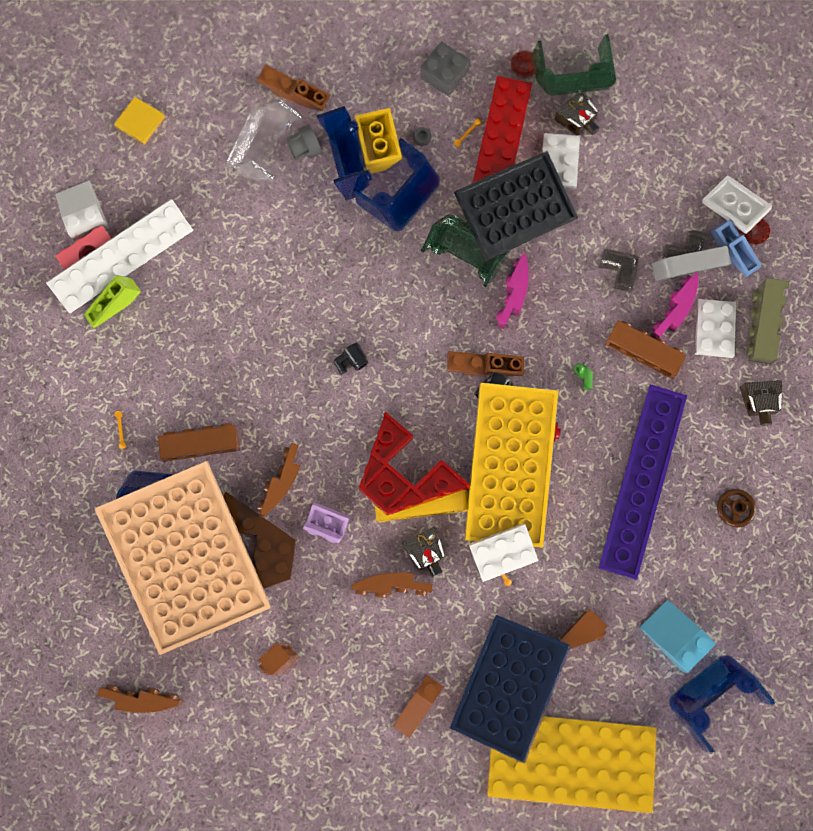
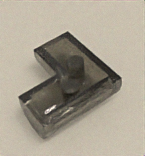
[661,230,706,260]
[599,248,640,293]

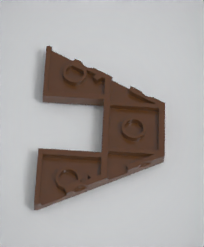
[224,492,296,589]

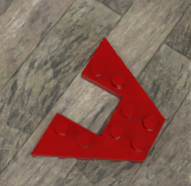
[359,412,470,516]

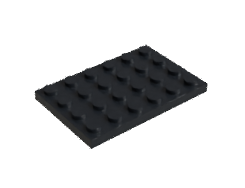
[454,151,578,261]

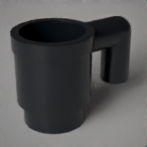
[333,342,369,375]

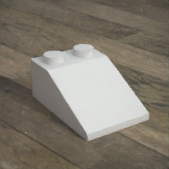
[56,180,109,242]

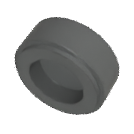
[413,127,431,146]

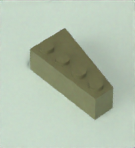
[746,278,790,364]

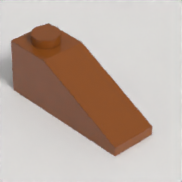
[559,609,608,649]
[393,675,444,738]

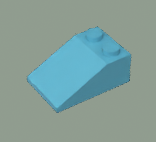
[639,600,716,673]

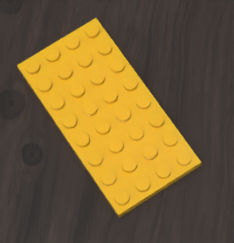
[464,383,558,547]
[487,716,657,813]

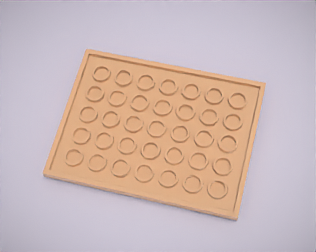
[95,461,271,655]

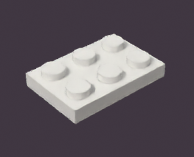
[542,133,580,189]
[702,175,772,234]
[695,299,736,358]
[469,523,538,582]

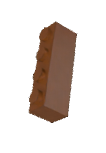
[605,320,687,379]
[158,423,240,462]
[258,642,300,676]

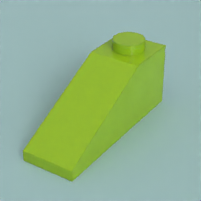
[84,275,141,328]

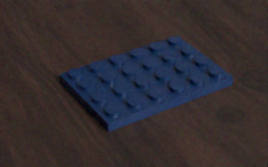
[450,615,571,763]

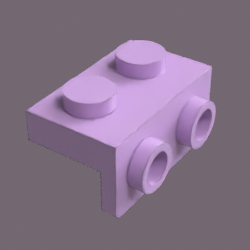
[303,502,350,543]

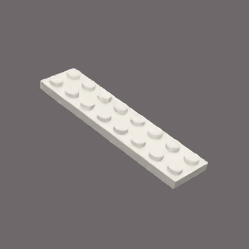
[46,199,193,314]

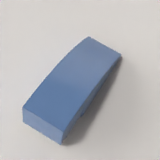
[709,220,762,277]

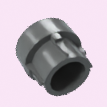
[286,124,322,160]

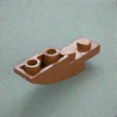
[257,64,331,111]
[446,351,524,377]
[257,443,301,518]
[351,572,433,598]
[97,684,183,713]

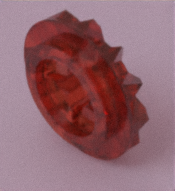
[510,51,539,79]
[740,218,770,246]

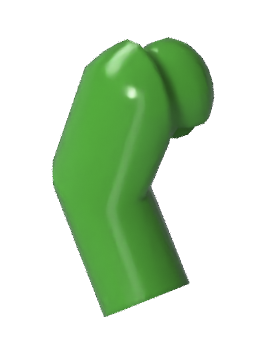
[574,363,593,390]

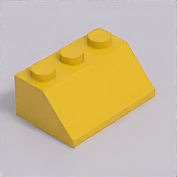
[355,108,402,175]

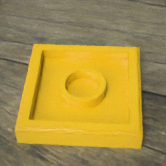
[114,97,165,145]

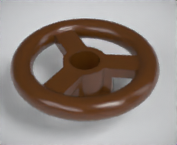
[717,489,756,528]

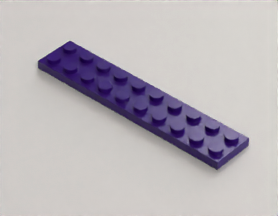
[598,384,687,580]

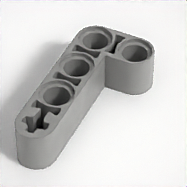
[651,246,731,282]

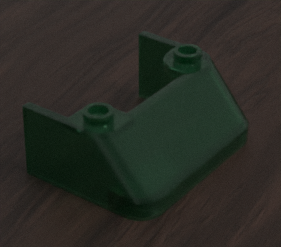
[532,34,616,96]
[421,214,511,287]

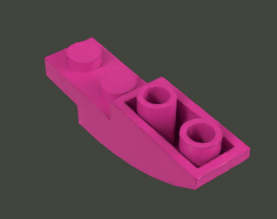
[496,253,529,329]
[651,273,699,339]

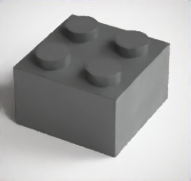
[420,41,470,97]

